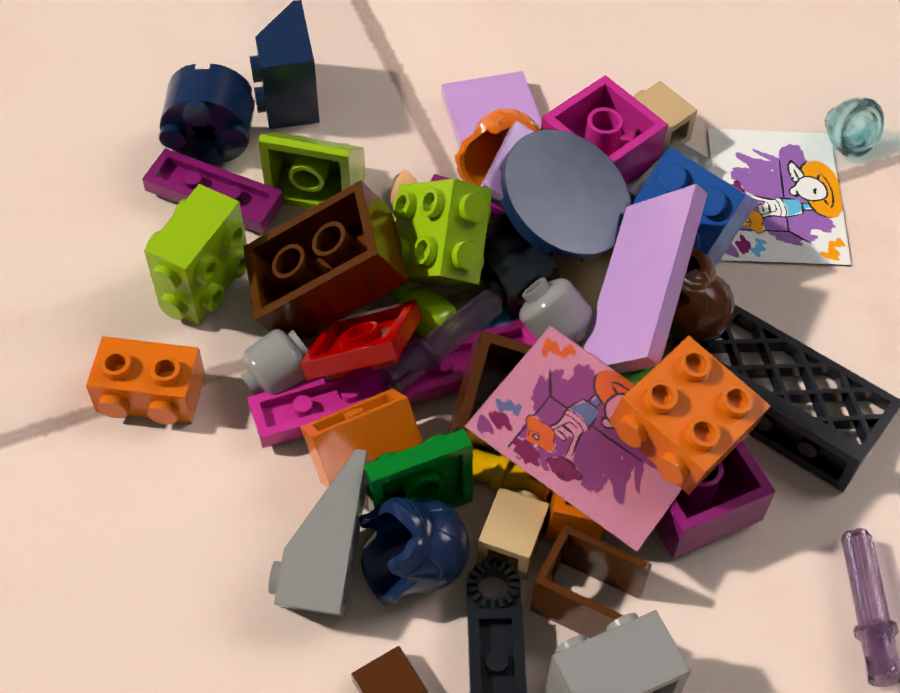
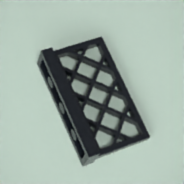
[700,305,900,492]

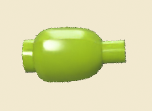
[388,284,465,344]

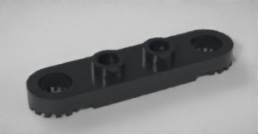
[466,558,527,693]

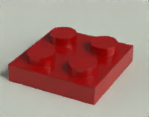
[300,300,423,380]

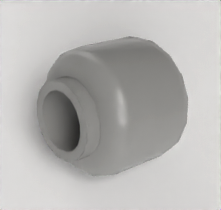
[519,277,592,344]
[241,329,309,395]

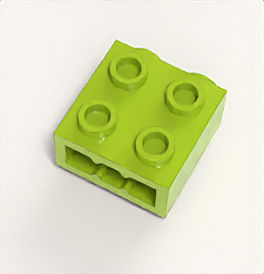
[393,178,493,286]
[144,184,247,326]

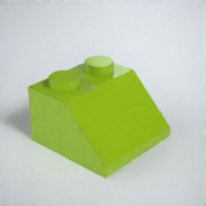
[258,132,366,209]

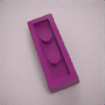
[142,148,284,234]

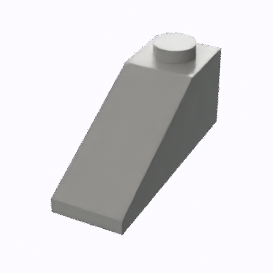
[268,449,371,617]

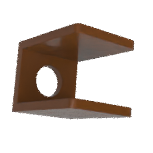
[530,524,652,639]

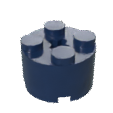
[159,64,255,168]

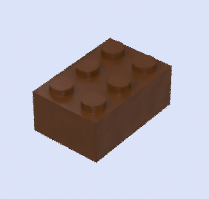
[243,180,409,339]

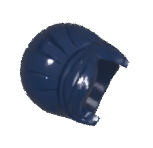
[358,497,470,605]

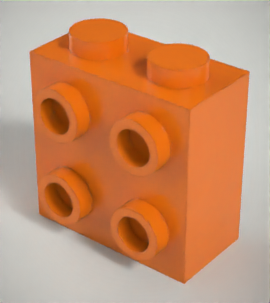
[608,335,771,495]

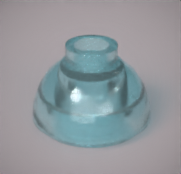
[825,97,885,158]

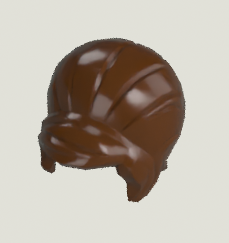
[668,247,735,343]

